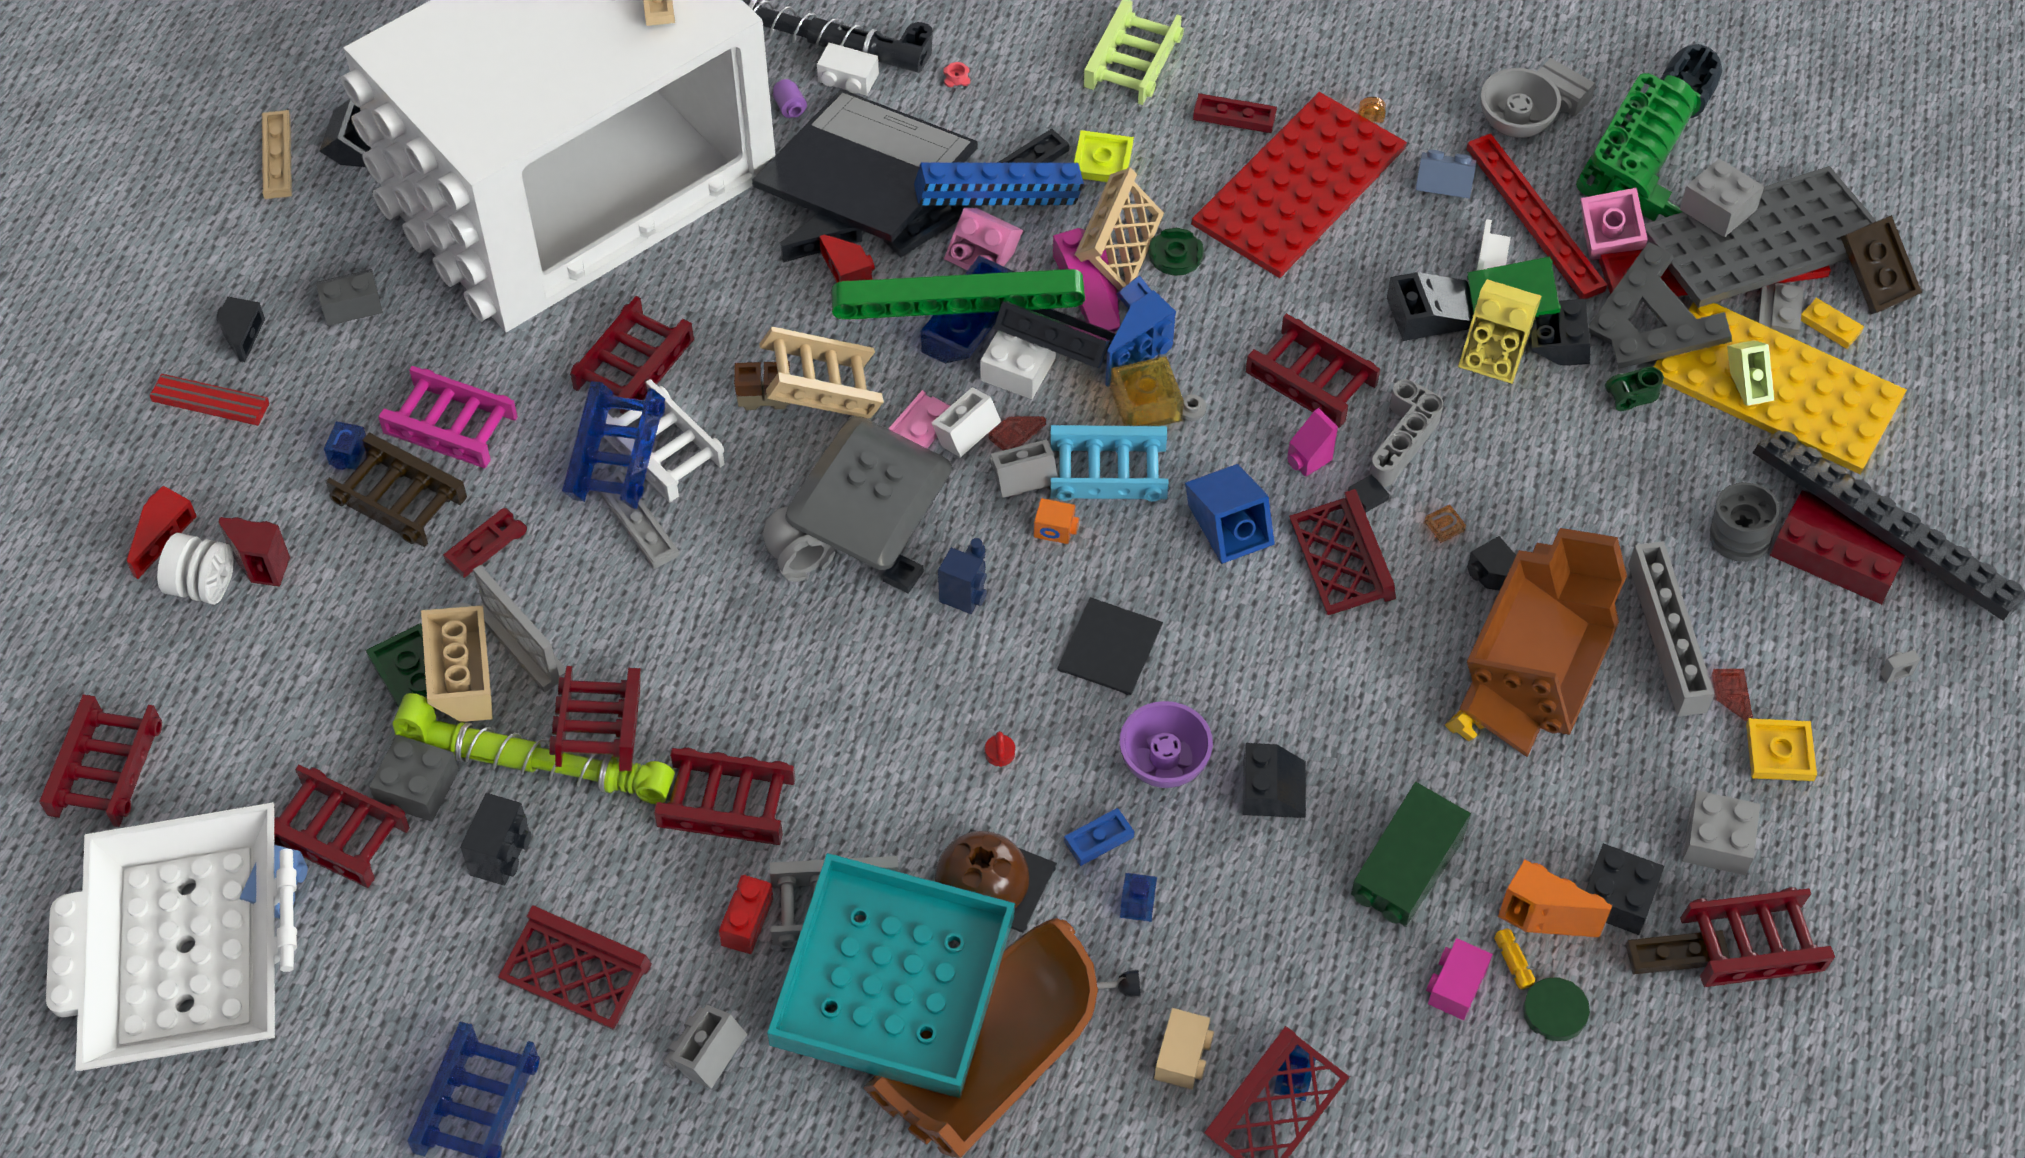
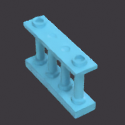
[1050,425,1169,501]

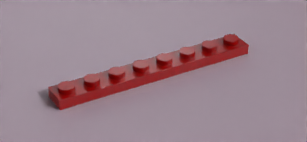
[1466,133,1607,299]

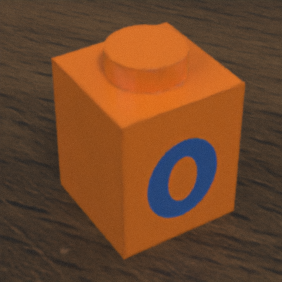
[1034,498,1080,544]

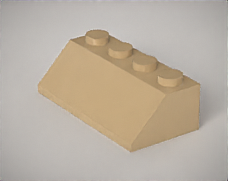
[421,605,493,722]

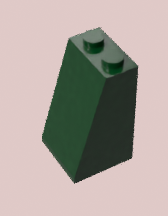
[1351,781,1471,927]

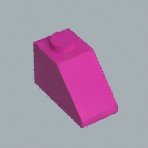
[1287,408,1338,477]

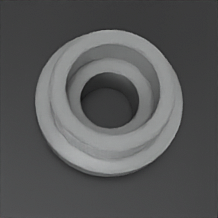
[1178,395,1207,421]

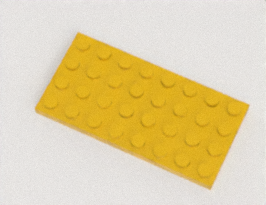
[1653,302,1907,475]

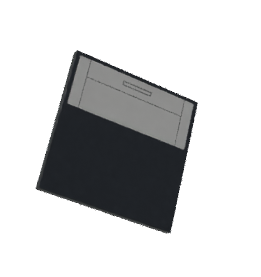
[752,89,978,242]

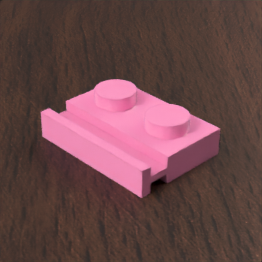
[889,390,950,448]

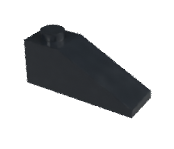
[780,213,862,263]

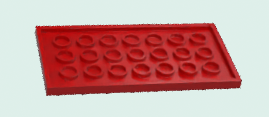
[1191,92,1407,278]

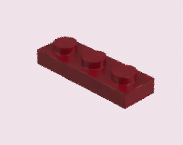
[1193,93,1277,133]

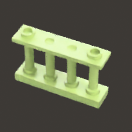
[1084,0,1184,105]

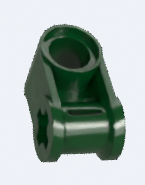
[1605,366,1664,412]

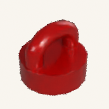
[985,731,1016,767]

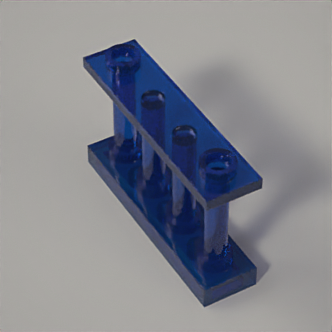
[562,381,665,509]
[407,1021,540,1158]

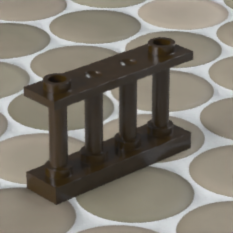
[326,432,467,547]

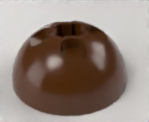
[935,831,1029,908]

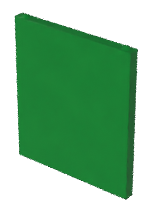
[1467,256,1561,317]

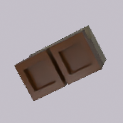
[734,361,790,410]

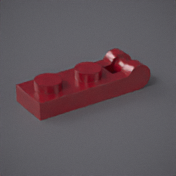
[443,508,527,578]

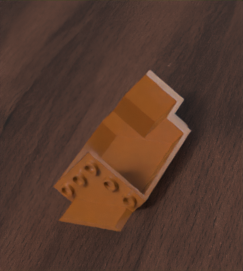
[1459,528,1627,757]

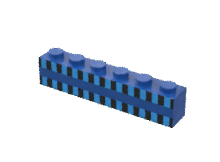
[914,162,1084,205]

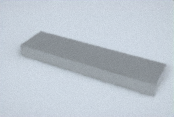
[595,470,680,569]

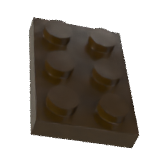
[1840,215,1922,314]

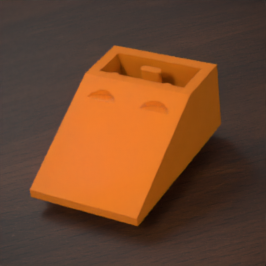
[1498,859,1612,937]

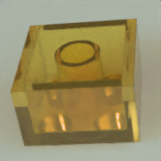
[1110,356,1184,426]

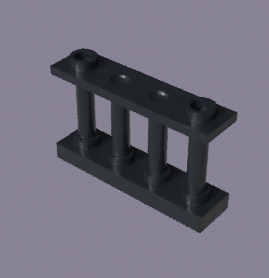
[994,301,1116,368]

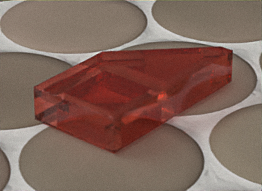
[989,416,1046,451]
[1712,668,1753,722]

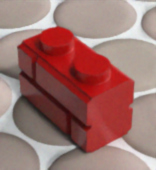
[719,875,774,954]

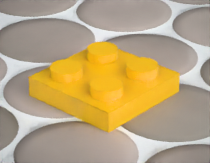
[1746,718,1817,781]

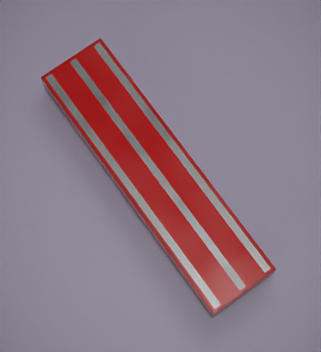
[150,374,270,426]

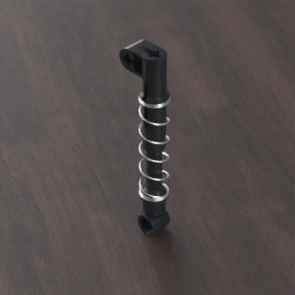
[742,0,933,73]

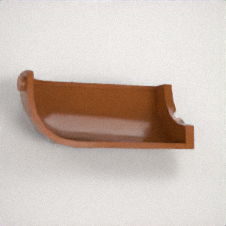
[863,918,1098,1158]

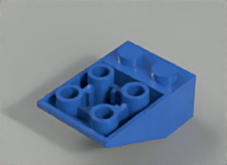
[1105,290,1176,387]

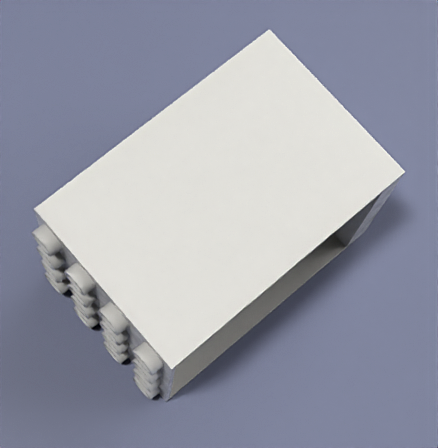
[341,0,775,332]

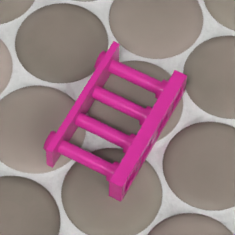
[378,366,518,469]

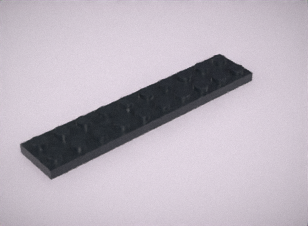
[1753,430,2025,621]

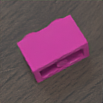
[1426,938,1493,1020]

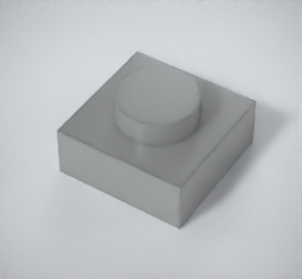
[1880,650,1921,683]

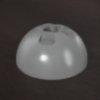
[1481,68,1561,138]

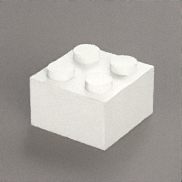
[980,330,1056,399]

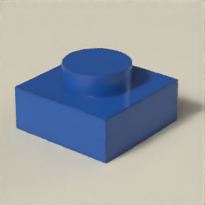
[1116,275,1152,310]

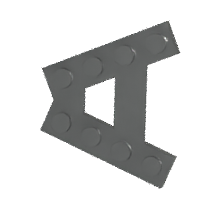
[1589,242,1732,369]

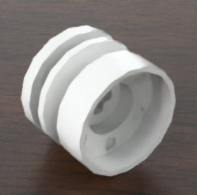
[157,533,234,605]

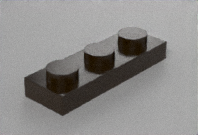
[1625,930,1730,975]

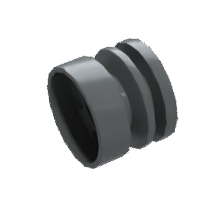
[1710,482,1779,562]

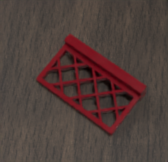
[1289,489,1396,615]
[498,905,652,1030]
[1204,1026,1350,1158]

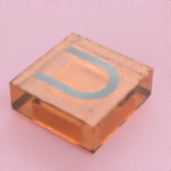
[1424,504,1466,543]

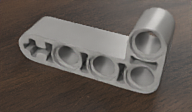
[1369,379,1443,487]

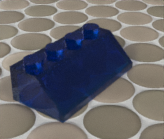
[920,255,1014,364]

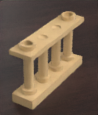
[759,326,884,419]

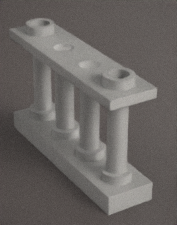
[770,856,899,948]

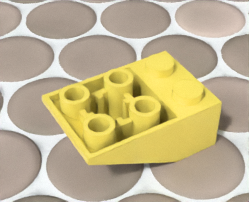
[1458,279,1542,384]

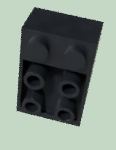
[1387,272,1474,341]

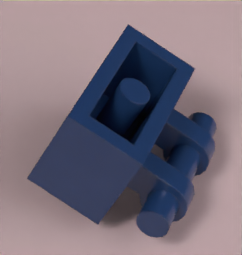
[938,538,987,614]

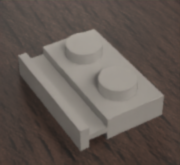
[1757,283,1804,336]

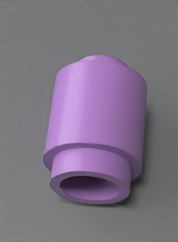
[773,79,807,118]

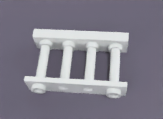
[595,379,725,503]

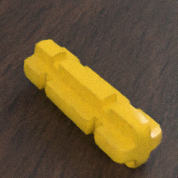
[1494,928,1535,990]

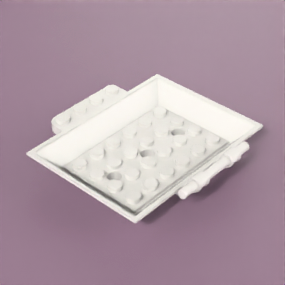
[46,802,297,1071]

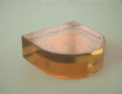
[1358,97,1386,123]

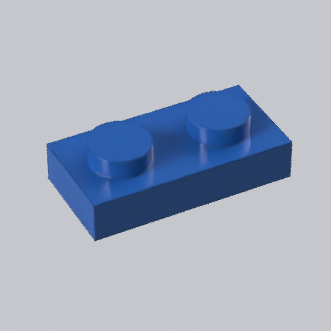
[1064,808,1135,866]

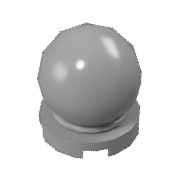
[762,506,836,582]

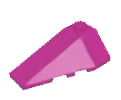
[1053,228,1120,332]

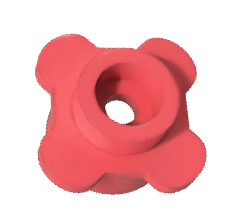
[943,62,970,87]

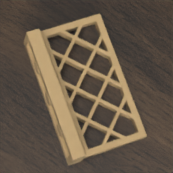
[1075,167,1164,291]

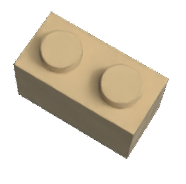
[1154,1008,1214,1090]

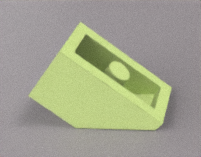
[1727,340,1774,406]

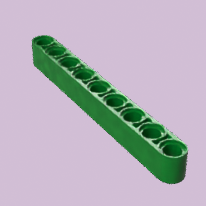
[831,269,1085,320]

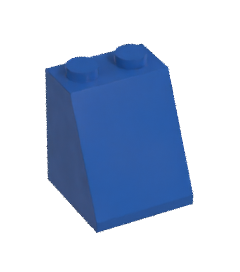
[1185,464,1275,564]

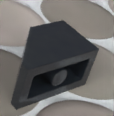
[217,296,265,362]
[1467,536,1516,591]

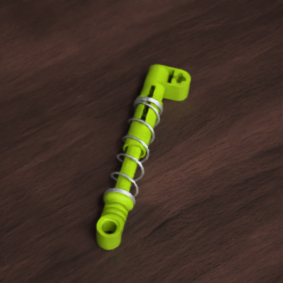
[393,693,675,805]

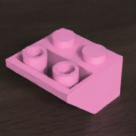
[944,208,1023,274]

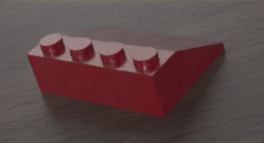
[1770,490,1905,605]

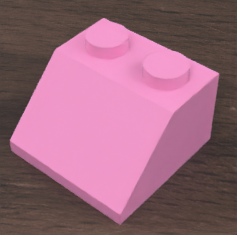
[1581,188,1648,260]

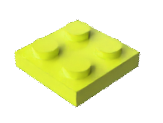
[1074,130,1134,182]

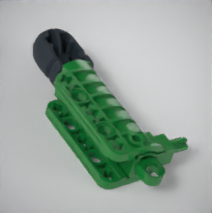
[1576,44,1722,221]

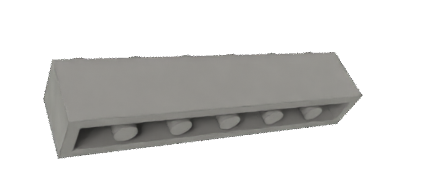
[1628,541,1715,717]

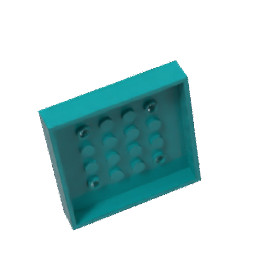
[767,853,1015,1099]

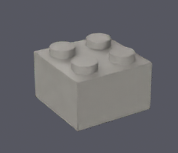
[1680,159,1764,238]
[1682,790,1760,875]

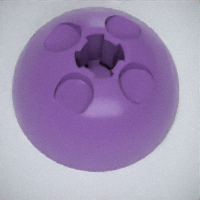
[1120,701,1213,788]

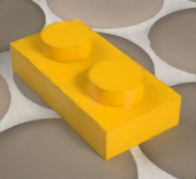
[1801,297,1864,349]

